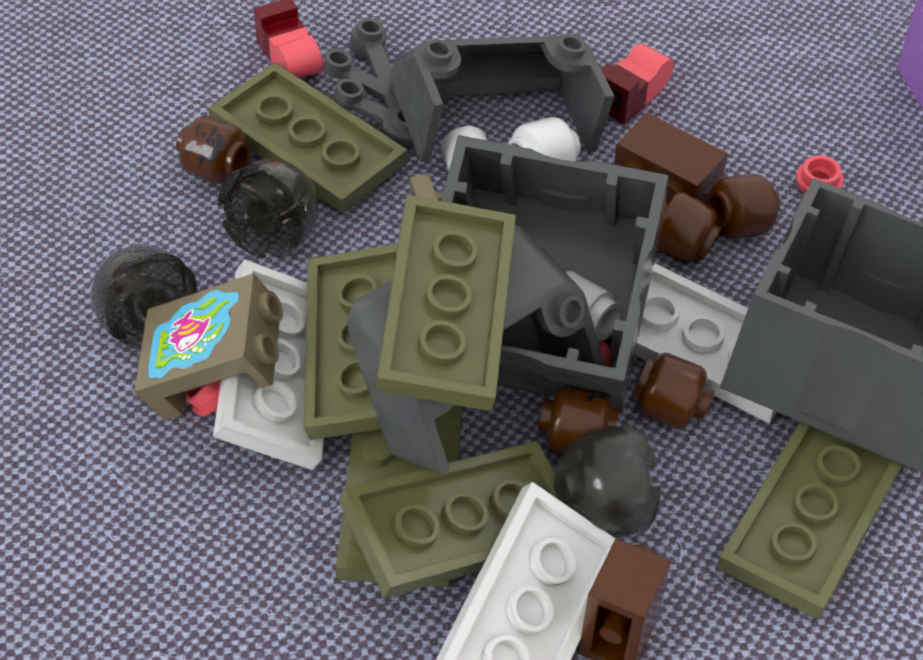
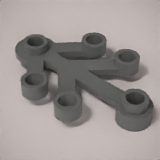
[323,18,448,149]

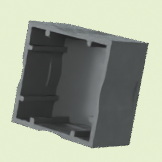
[441,135,669,411]
[720,178,923,473]

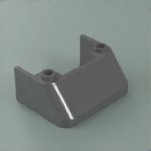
[390,34,614,163]
[347,225,605,474]

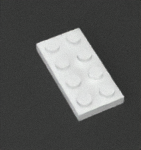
[213,259,324,470]
[635,263,777,423]
[436,482,615,660]

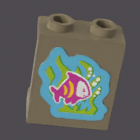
[134,273,283,420]

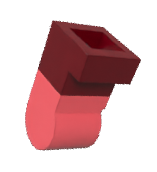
[254,0,323,79]
[601,43,674,125]

